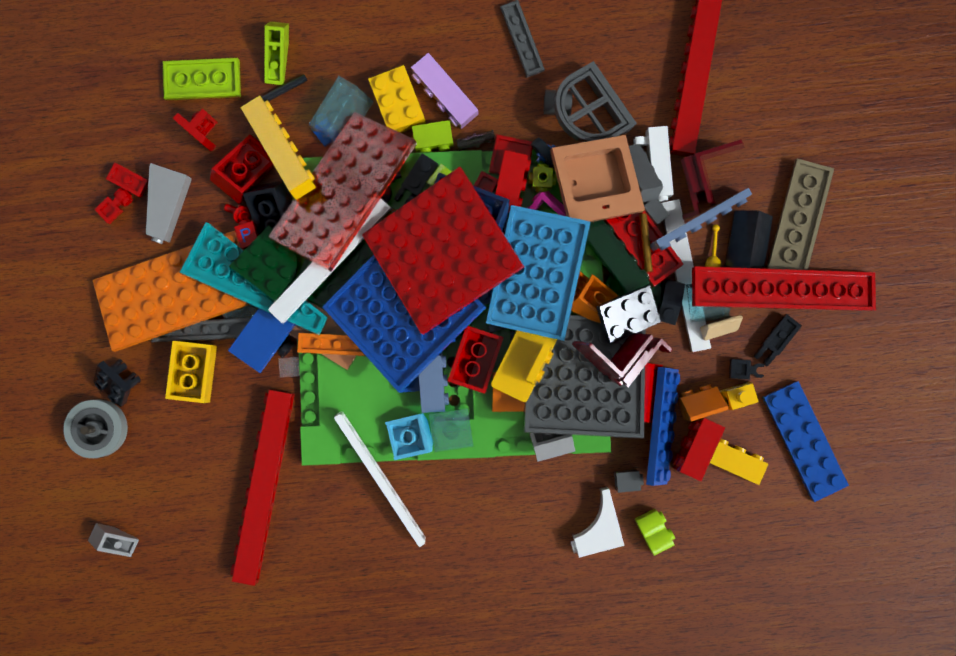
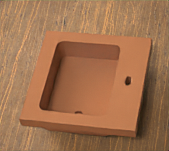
[550,135,645,222]

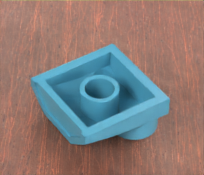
[385,413,433,460]

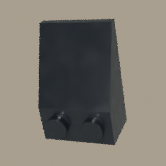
[243,180,296,242]

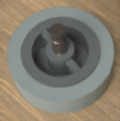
[64,399,128,458]

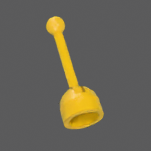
[705,224,721,267]

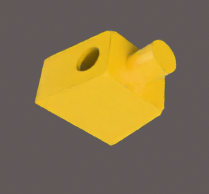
[720,381,759,410]

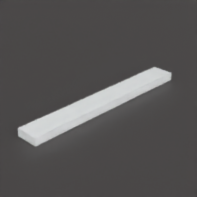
[268,194,391,324]
[662,199,711,352]
[334,411,426,547]

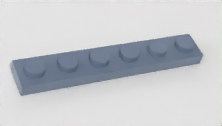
[650,188,752,251]

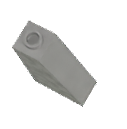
[146,163,192,244]

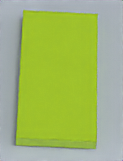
[163,58,241,100]

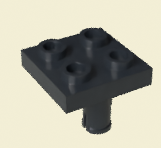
[93,359,141,407]

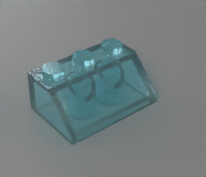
[309,76,373,149]

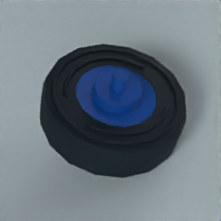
[531,137,555,170]

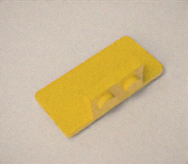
[491,330,557,402]

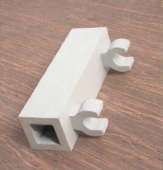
[633,126,673,202]

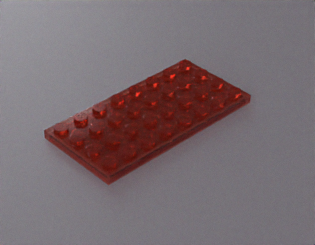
[269,112,417,272]

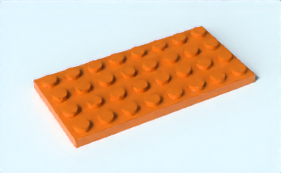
[93,230,250,352]

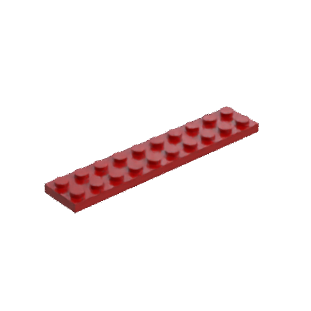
[692,266,876,311]

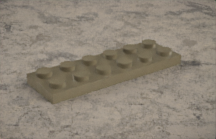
[766,159,834,270]

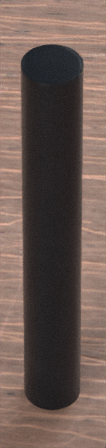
[262,74,308,102]

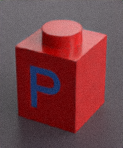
[234,220,259,250]

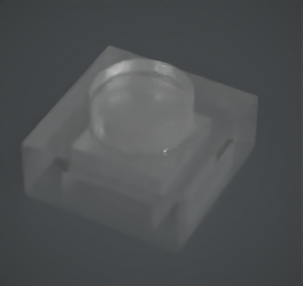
[278,357,300,378]

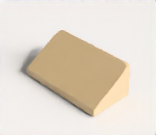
[700,315,743,341]

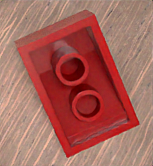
[210,134,274,204]

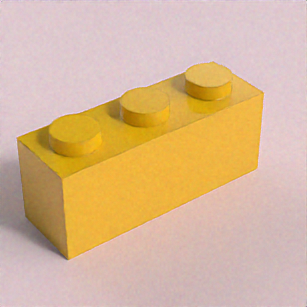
[710,439,768,485]

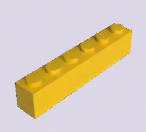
[240,96,316,200]

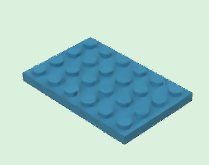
[486,205,591,341]

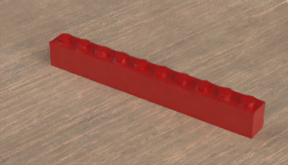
[669,0,722,157]
[230,389,295,586]

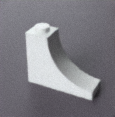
[571,487,624,558]

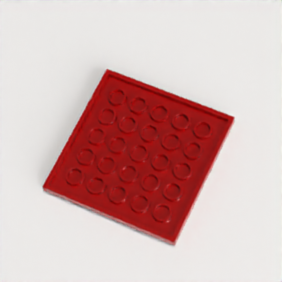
[362,167,525,335]

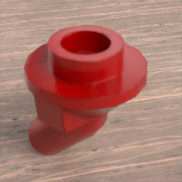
[224,204,251,223]

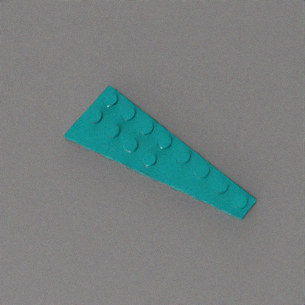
[180,222,328,335]

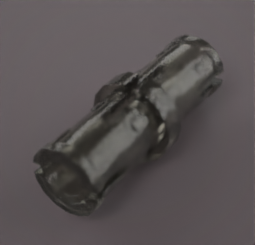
[456,130,495,151]

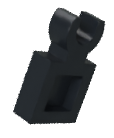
[729,359,764,380]

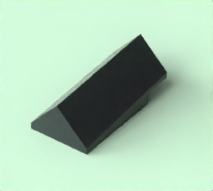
[724,210,773,269]

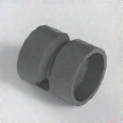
[543,89,572,116]

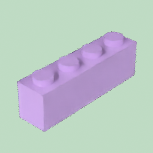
[411,53,478,129]

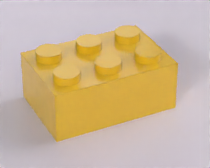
[368,65,426,137]
[165,341,217,403]

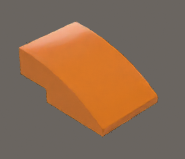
[571,271,619,323]

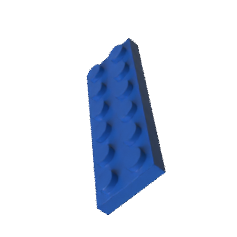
[646,367,680,486]
[762,381,849,502]

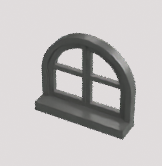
[554,61,637,143]

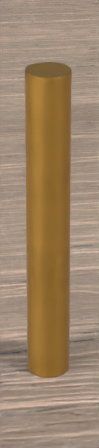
[639,214,653,273]

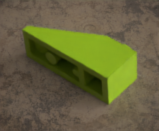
[265,21,289,85]

